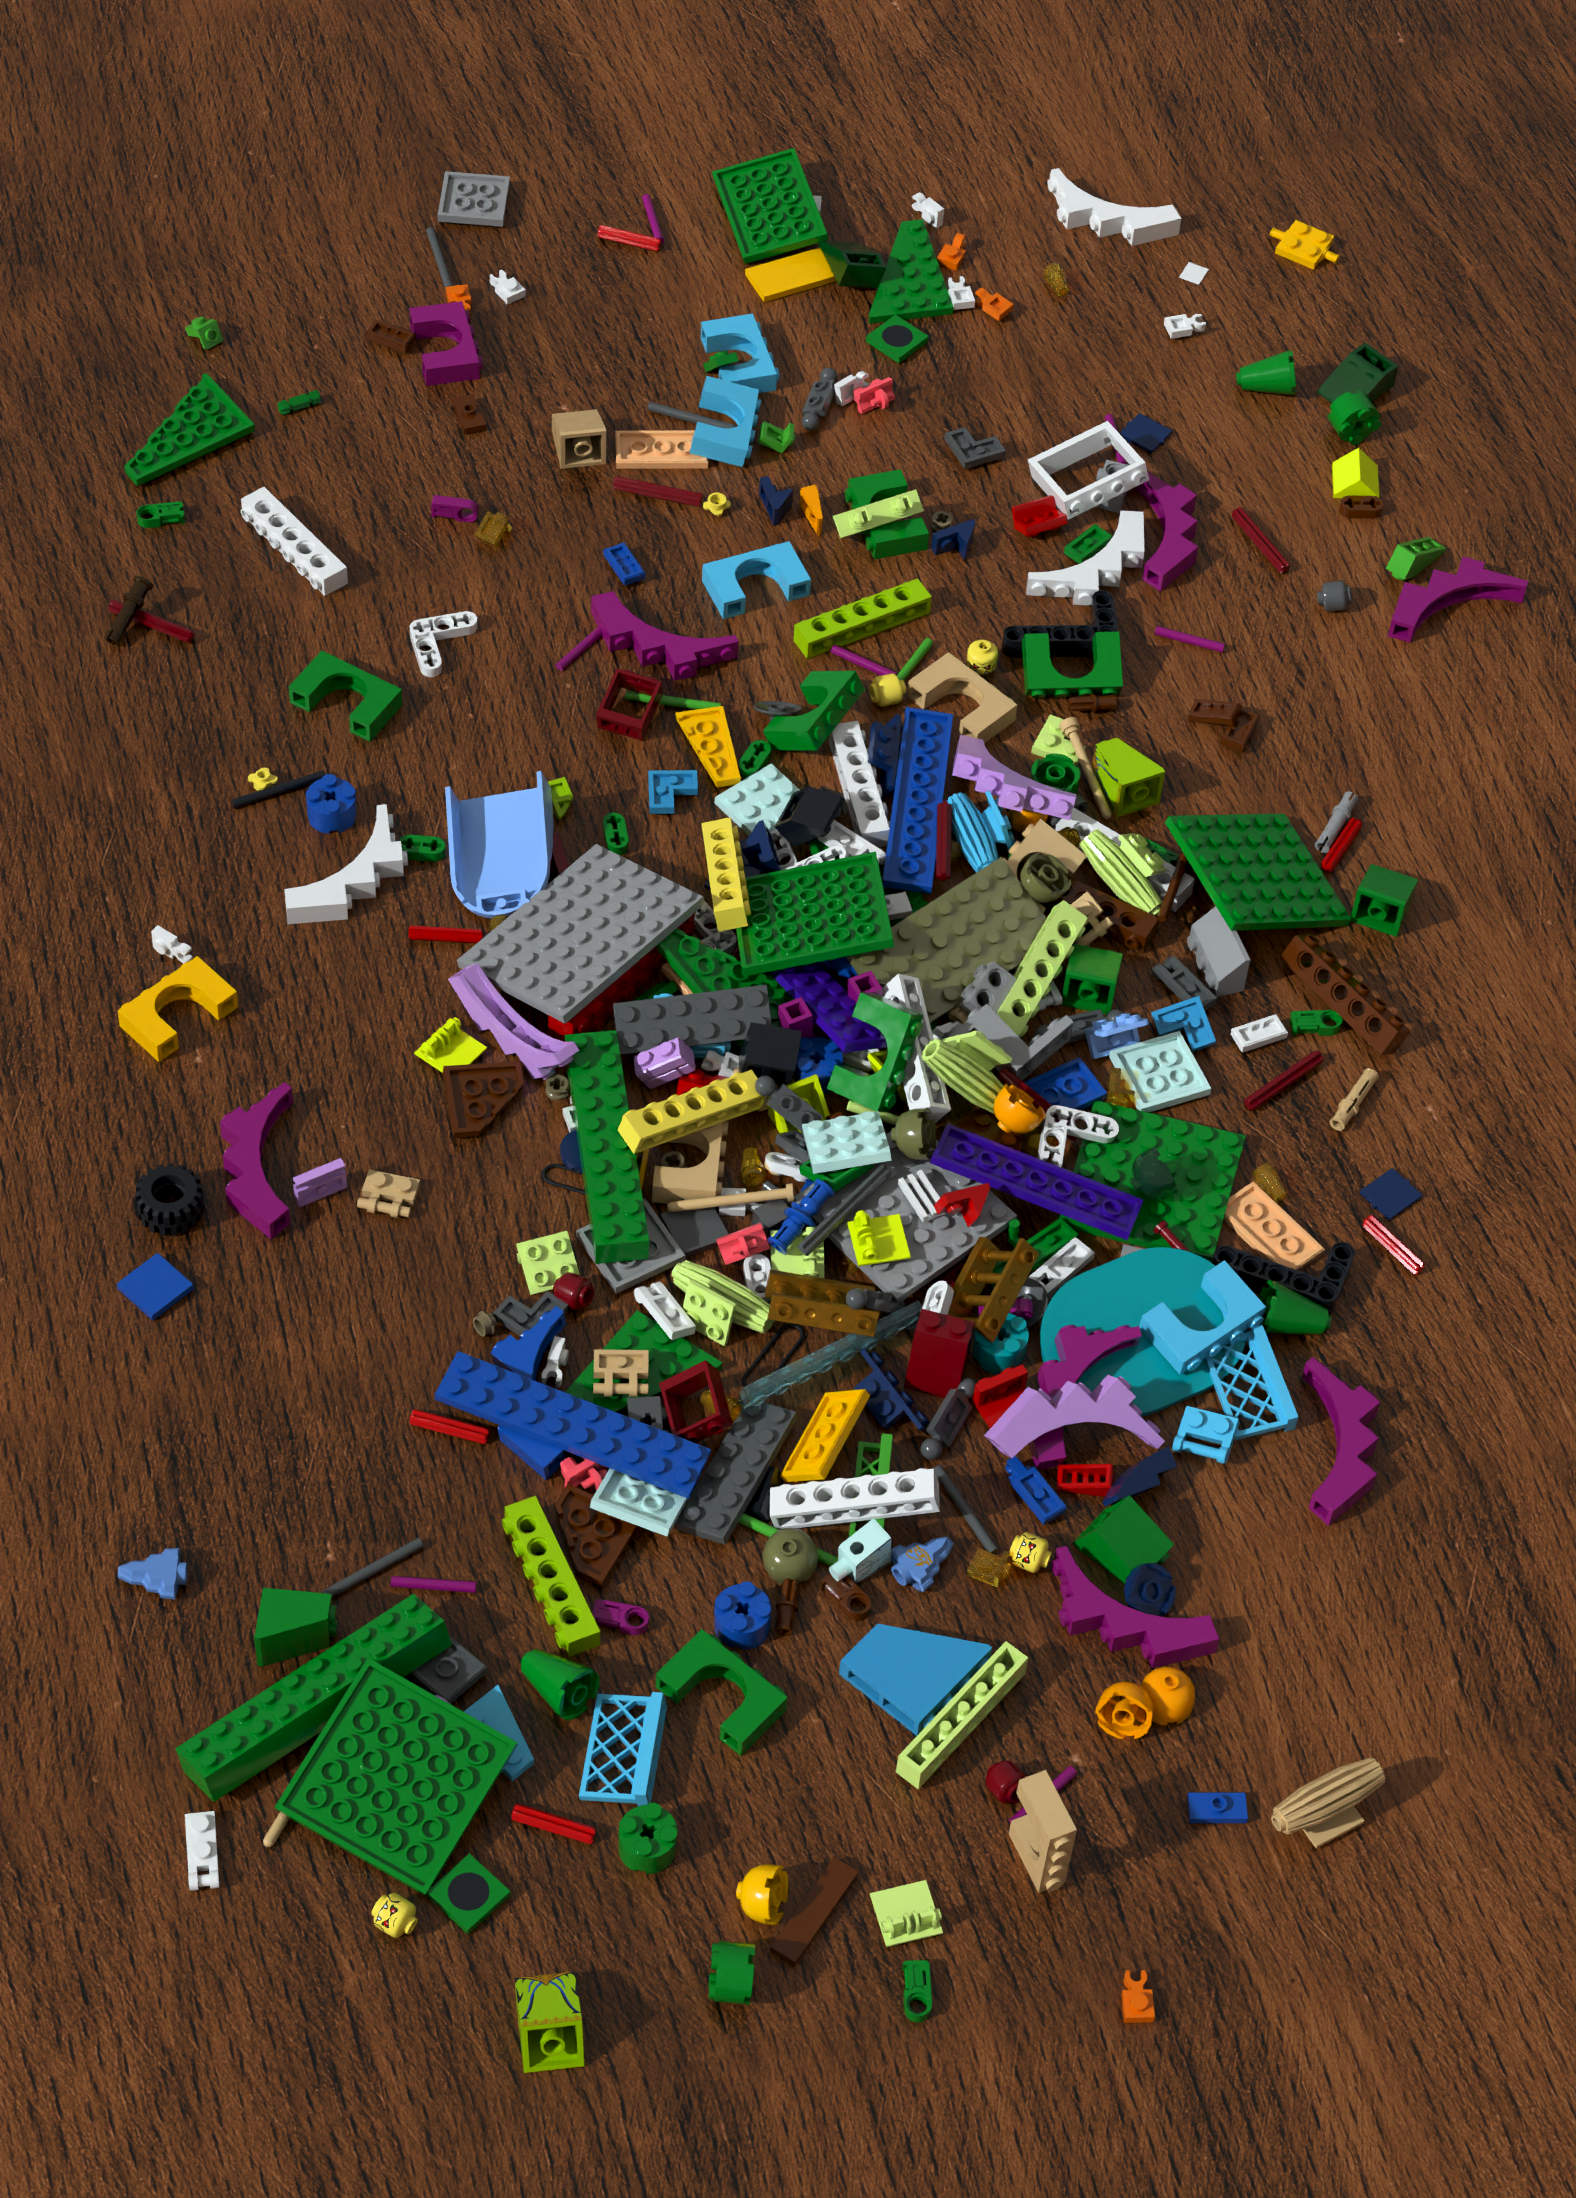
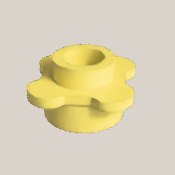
[703,493,731,516]
[248,768,278,791]

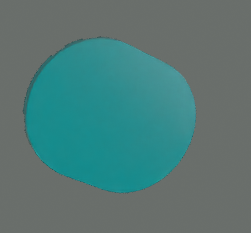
[1040,1247,1247,1417]

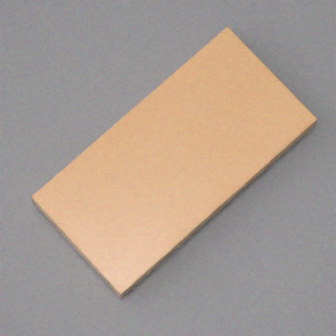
[615,430,708,469]
[1224,1181,1325,1271]

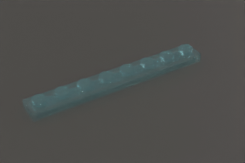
[738,1300,923,1409]

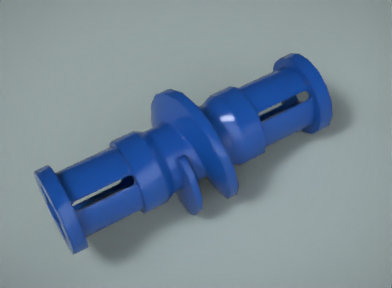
[767,1179,835,1255]

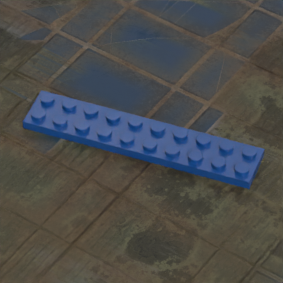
[882,707,953,894]
[435,1351,711,1499]

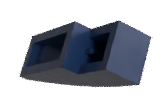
[1102,1446,1177,1507]

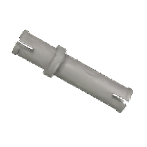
[1315,792,1358,853]

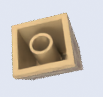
[552,409,606,469]

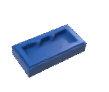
[603,542,645,586]
[1187,1793,1248,1823]

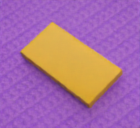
[745,247,836,302]
[780,1389,870,1482]

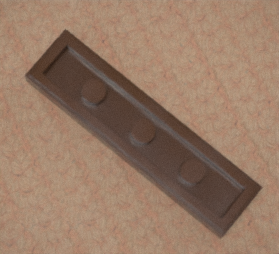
[770,1857,859,1966]

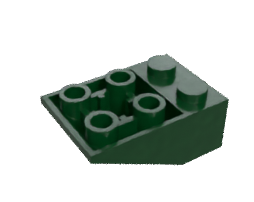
[818,241,887,288]
[1317,343,1398,403]

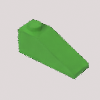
[1386,536,1447,580]

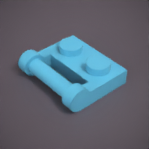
[1172,1406,1240,1464]

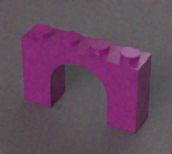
[409,301,483,386]
[778,970,882,1039]

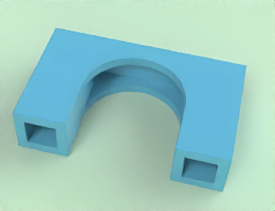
[701,313,780,394]
[689,376,761,467]
[702,541,811,619]
[1139,1260,1266,1375]

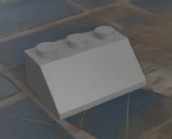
[1187,906,1250,997]

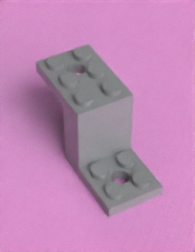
[940,1004,1073,1081]

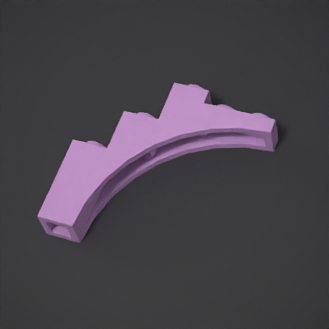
[952,734,1076,820]
[448,963,579,1080]
[984,1375,1165,1458]

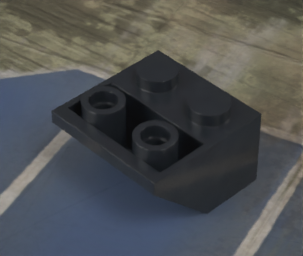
[774,786,845,847]
[739,1022,801,1086]

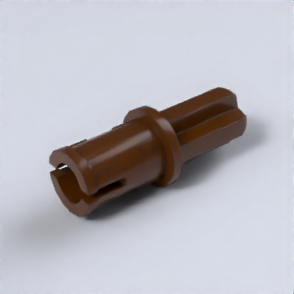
[1068,694,1117,713]
[774,1579,798,1635]

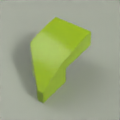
[548,777,574,820]

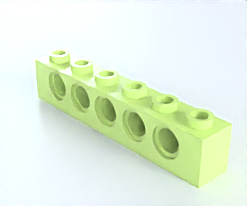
[996,900,1088,1038]
[896,1641,1028,1789]

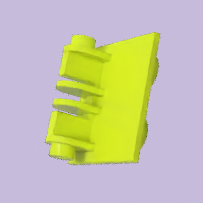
[414,1017,487,1073]
[847,1210,911,1266]

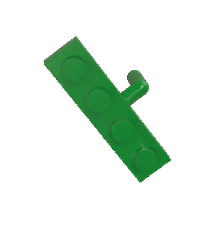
[989,1218,1078,1289]

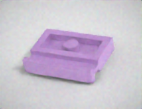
[293,1158,347,1207]

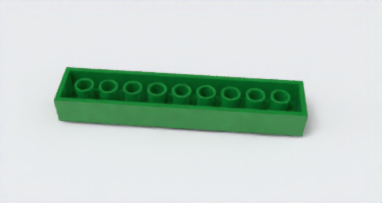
[565,1030,649,1264]
[175,1593,452,1802]

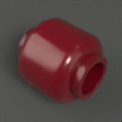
[553,1272,594,1311]
[985,1761,1027,1804]

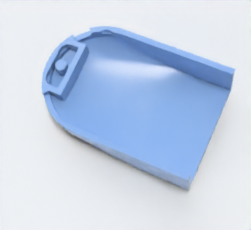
[445,771,553,919]

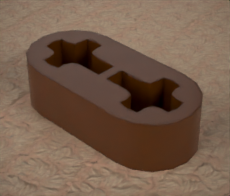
[1339,495,1384,519]

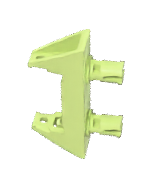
[833,489,924,539]

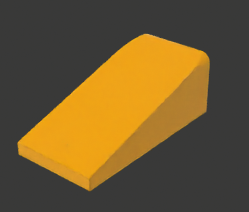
[799,485,823,535]

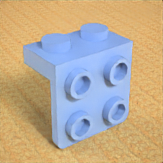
[1084,1013,1149,1059]

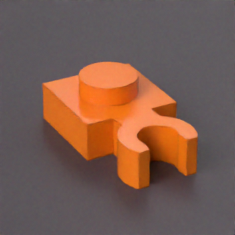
[445,284,471,316]
[1121,1970,1155,2023]

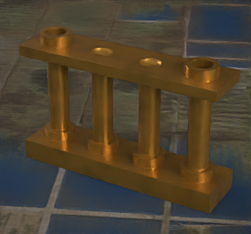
[948,1237,1039,1343]
[765,1269,880,1337]

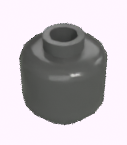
[1317,580,1352,612]

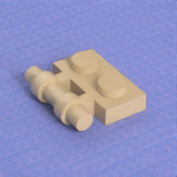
[1059,891,1113,947]
[357,1170,420,1218]
[593,1349,649,1397]

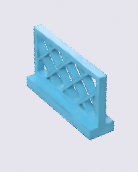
[1204,1324,1299,1440]
[579,1692,667,1806]

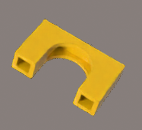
[117,956,239,1062]

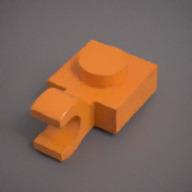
[937,233,966,271]
[975,288,1014,321]

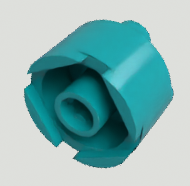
[972,1313,1029,1374]

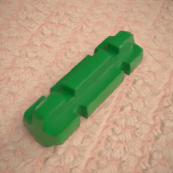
[277,390,321,415]

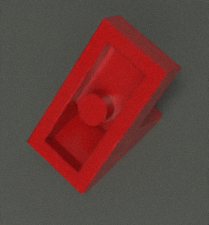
[934,1183,990,1227]

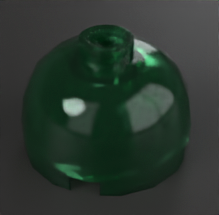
[1129,1146,1178,1200]

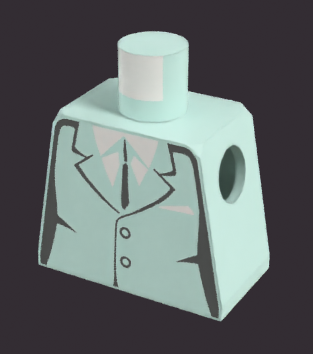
[829,1518,891,1583]

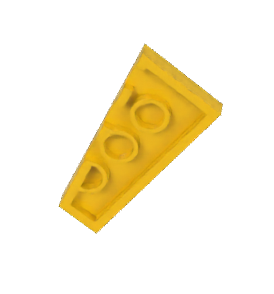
[676,706,741,787]

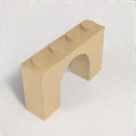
[907,652,1017,743]
[1003,819,1087,912]
[652,1121,729,1208]
[1009,1770,1077,1893]

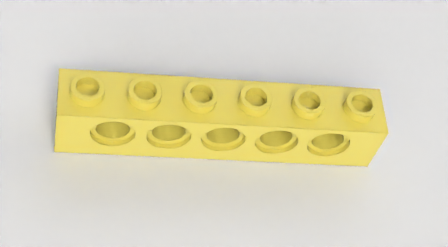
[701,818,751,932]
[618,1070,766,1154]

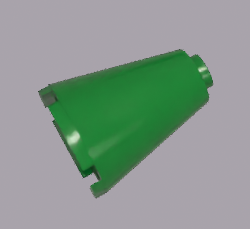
[1236,350,1297,395]
[1259,1280,1331,1335]
[521,1649,600,1721]

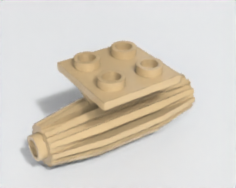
[1271,1757,1385,1848]

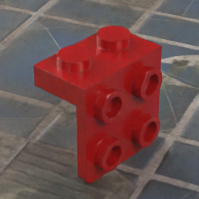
[973,1364,1028,1428]

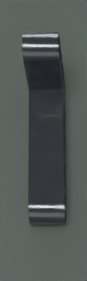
[1001,590,1118,658]
[1212,1242,1355,1315]

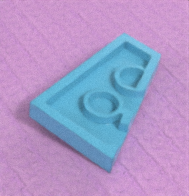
[464,1685,534,1782]

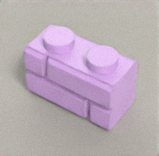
[634,1037,695,1089]

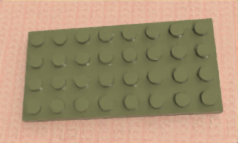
[847,857,1047,1024]

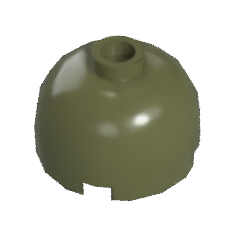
[1020,852,1071,903]
[891,1107,936,1161]
[762,1528,819,1584]

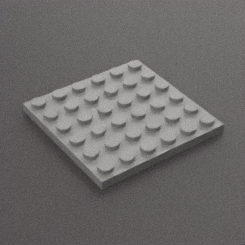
[794,1131,1017,1303]

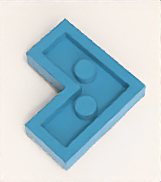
[648,770,698,814]
[1151,996,1216,1052]

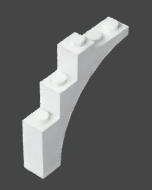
[1047,168,1181,246]
[1026,511,1144,606]
[285,804,408,924]

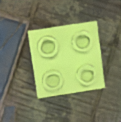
[770,1227,825,1279]
[516,1231,580,1295]
[870,1880,943,1947]

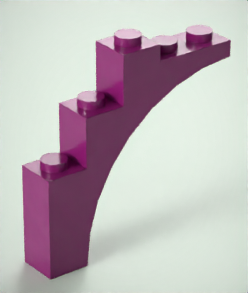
[1133,471,1198,592]
[1388,557,1528,642]
[591,591,739,681]
[220,1082,293,1239]
[1028,1325,1142,1471]
[1302,1357,1380,1526]
[1051,1546,1219,1668]

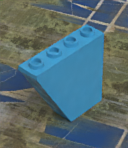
[839,1624,992,1736]

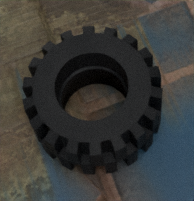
[135,1163,204,1236]

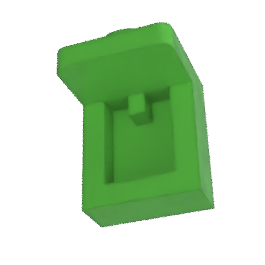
[185,316,224,349]
[758,421,796,453]

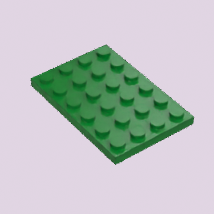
[712,148,828,264]

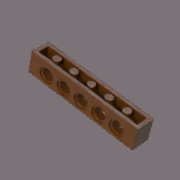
[1017,861,1159,953]
[1280,934,1410,1055]

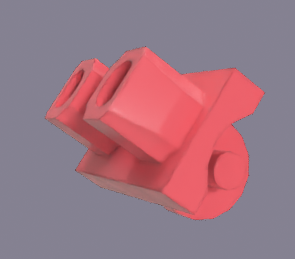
[853,377,895,414]
[716,1222,770,1265]
[560,1457,610,1490]

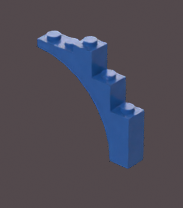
[491,1305,566,1480]

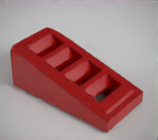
[1056,1464,1115,1497]

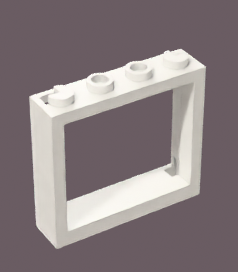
[1028,421,1149,520]

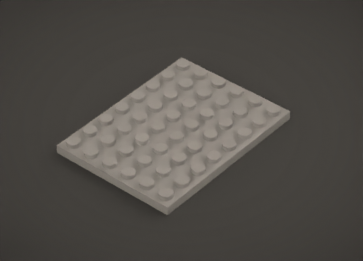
[457,844,705,1024]

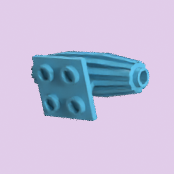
[946,791,1015,873]

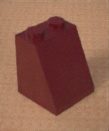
[904,1309,975,1398]

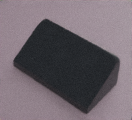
[744,1466,784,1522]

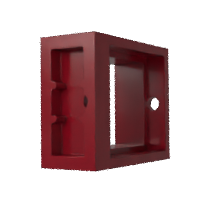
[596,668,663,741]
[659,1360,733,1444]

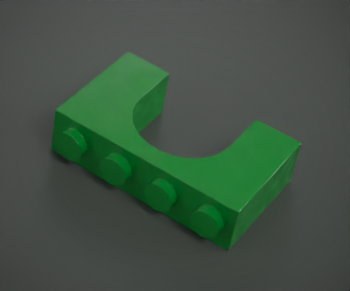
[845,469,929,560]
[1022,631,1123,699]
[289,650,403,742]
[763,671,865,751]
[827,992,924,1112]
[655,1629,788,1756]

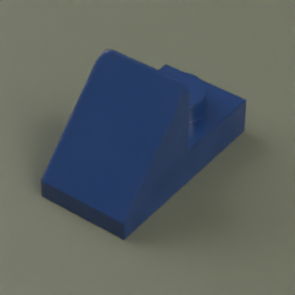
[759,476,793,526]
[931,519,976,559]
[741,820,781,872]

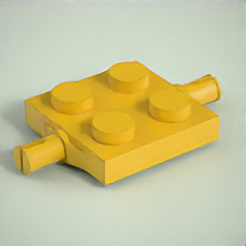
[1270,220,1340,270]

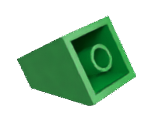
[1351,864,1418,937]
[1061,944,1123,1015]
[1072,1495,1174,1584]
[254,1588,338,1666]

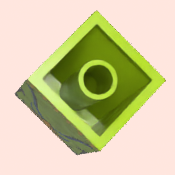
[1092,738,1165,817]
[515,1971,584,2073]

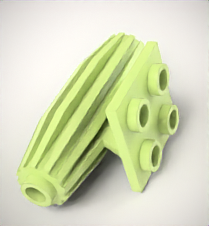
[1079,829,1167,916]
[922,1031,1012,1114]
[672,1260,775,1346]

